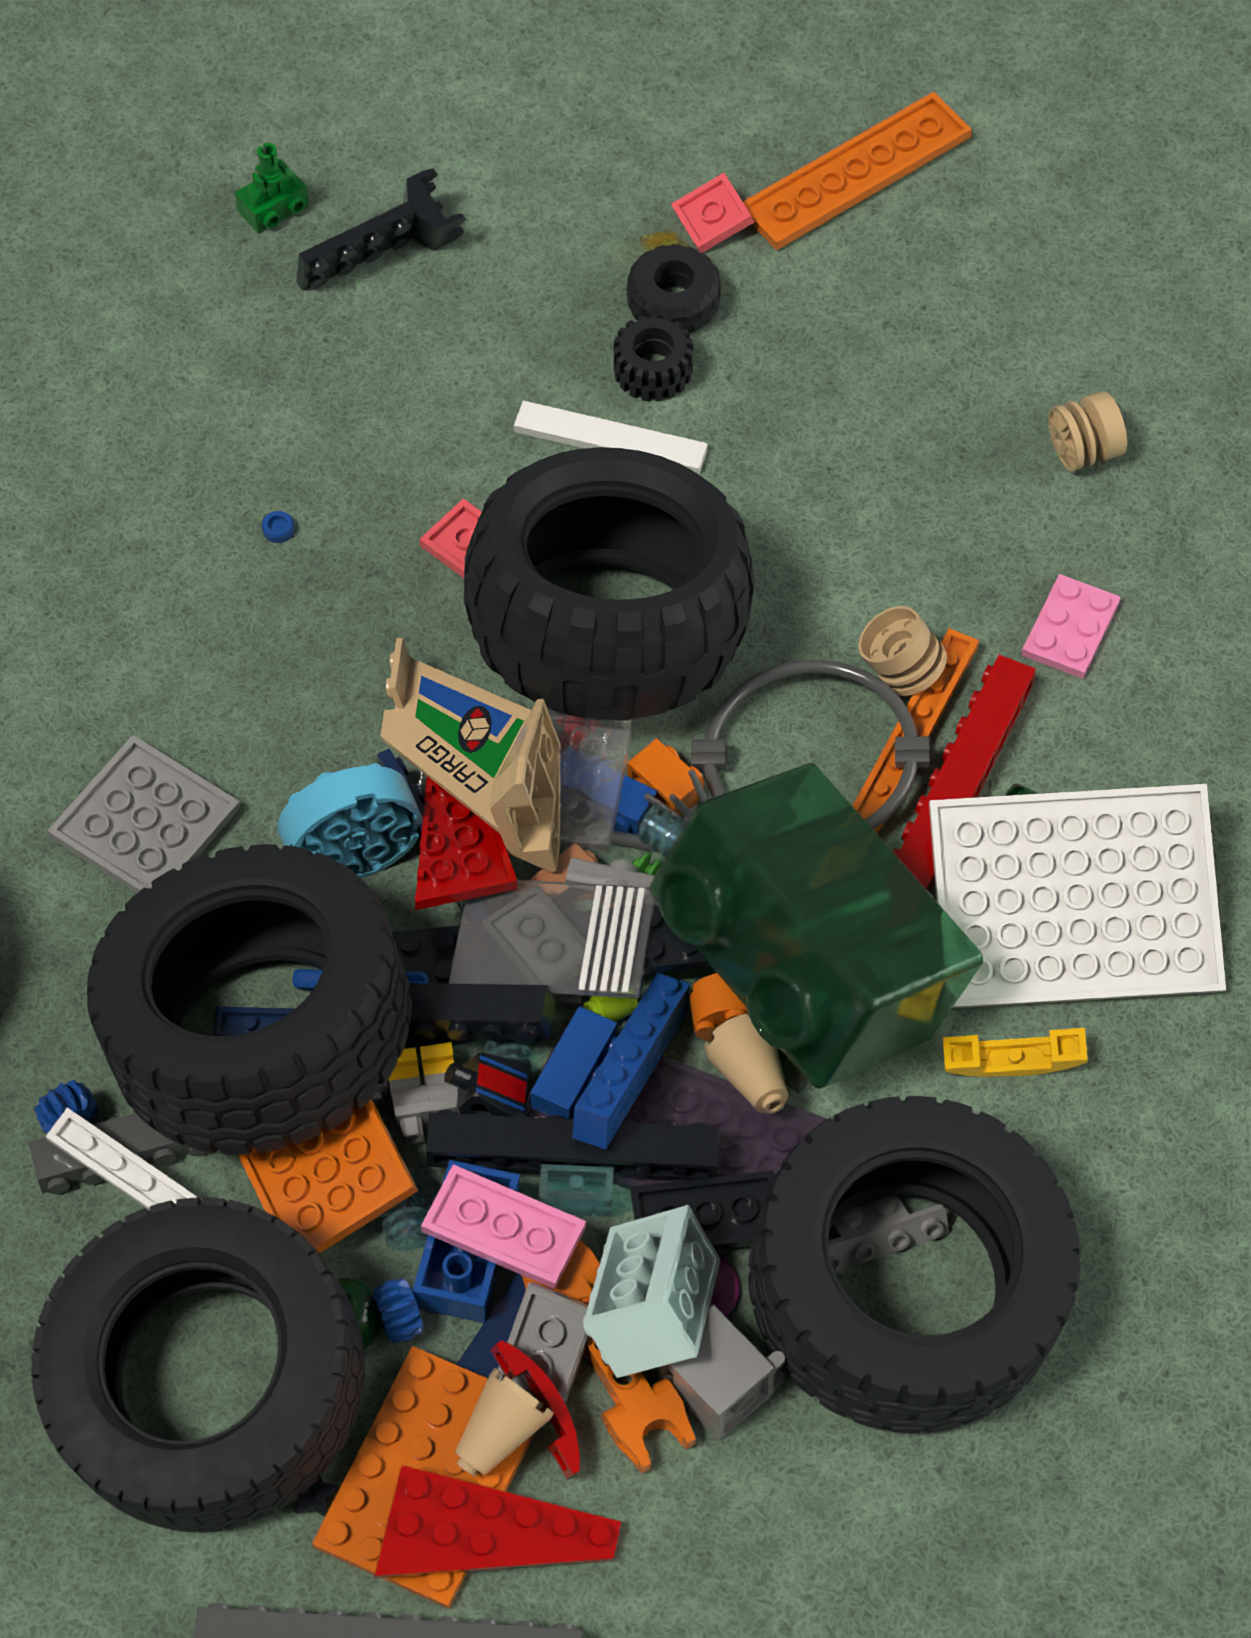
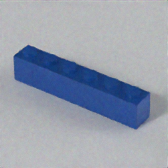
[572,973,690,1150]

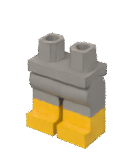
[388,1042,460,1145]

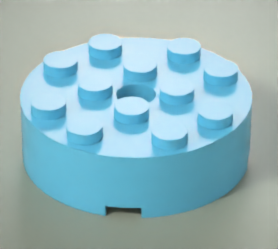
[278,763,423,878]

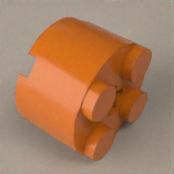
[689,972,764,1042]

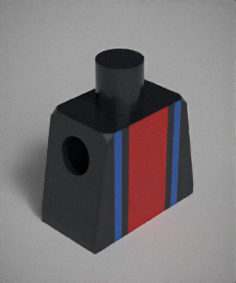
[444,1053,528,1116]

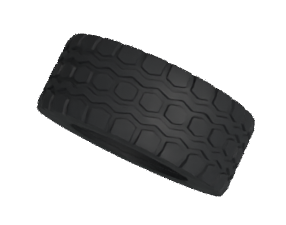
[87,844,412,1155]
[748,1096,1081,1433]

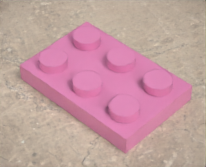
[1021,574,1121,679]

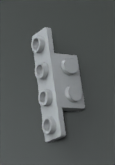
[828,1196,949,1273]

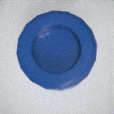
[262,511,294,543]

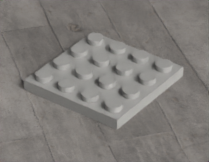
[47,735,241,893]

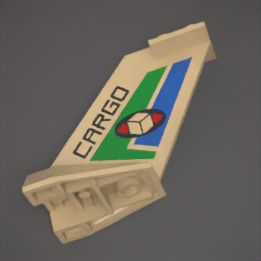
[380,638,561,872]

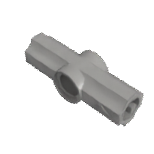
[565,858,674,907]

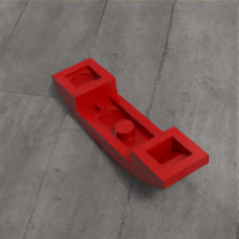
[490,1340,580,1479]

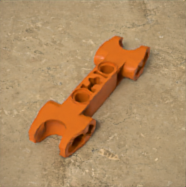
[521,1240,696,1474]

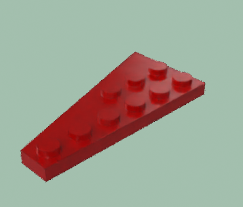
[415,776,517,910]
[373,1465,621,1579]

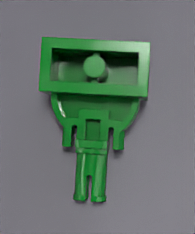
[234,142,309,234]

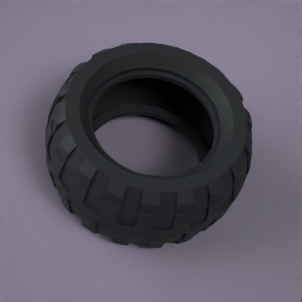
[464,447,755,721]

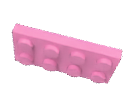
[421,1165,586,1289]

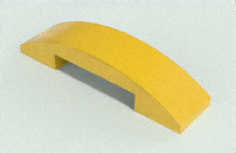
[943,1028,1088,1077]

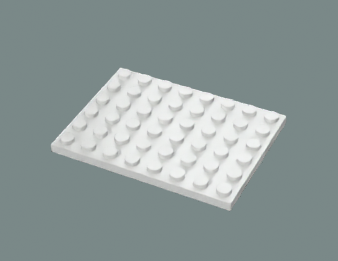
[929,784,1226,1009]

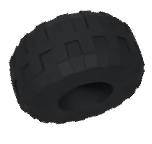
[627,244,721,333]

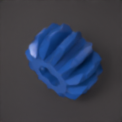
[34,1080,98,1134]
[373,1278,424,1343]

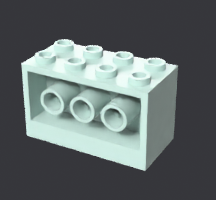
[583,1205,721,1378]

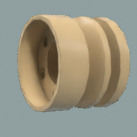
[1048,391,1127,472]
[858,606,947,696]

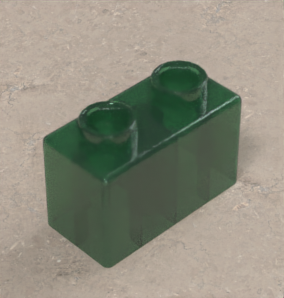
[649,763,983,1089]

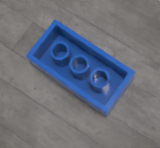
[412,1160,521,1323]

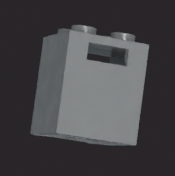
[658,1305,785,1441]

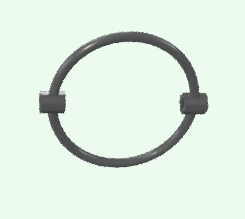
[691,660,930,849]

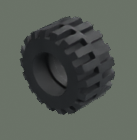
[613,315,693,402]

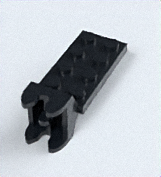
[296,169,466,291]

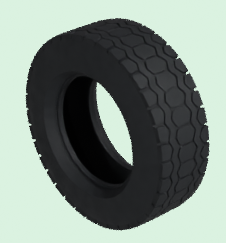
[31,1197,365,1532]

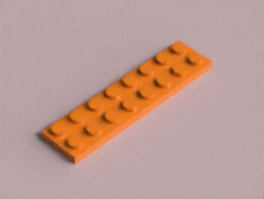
[743,92,972,251]

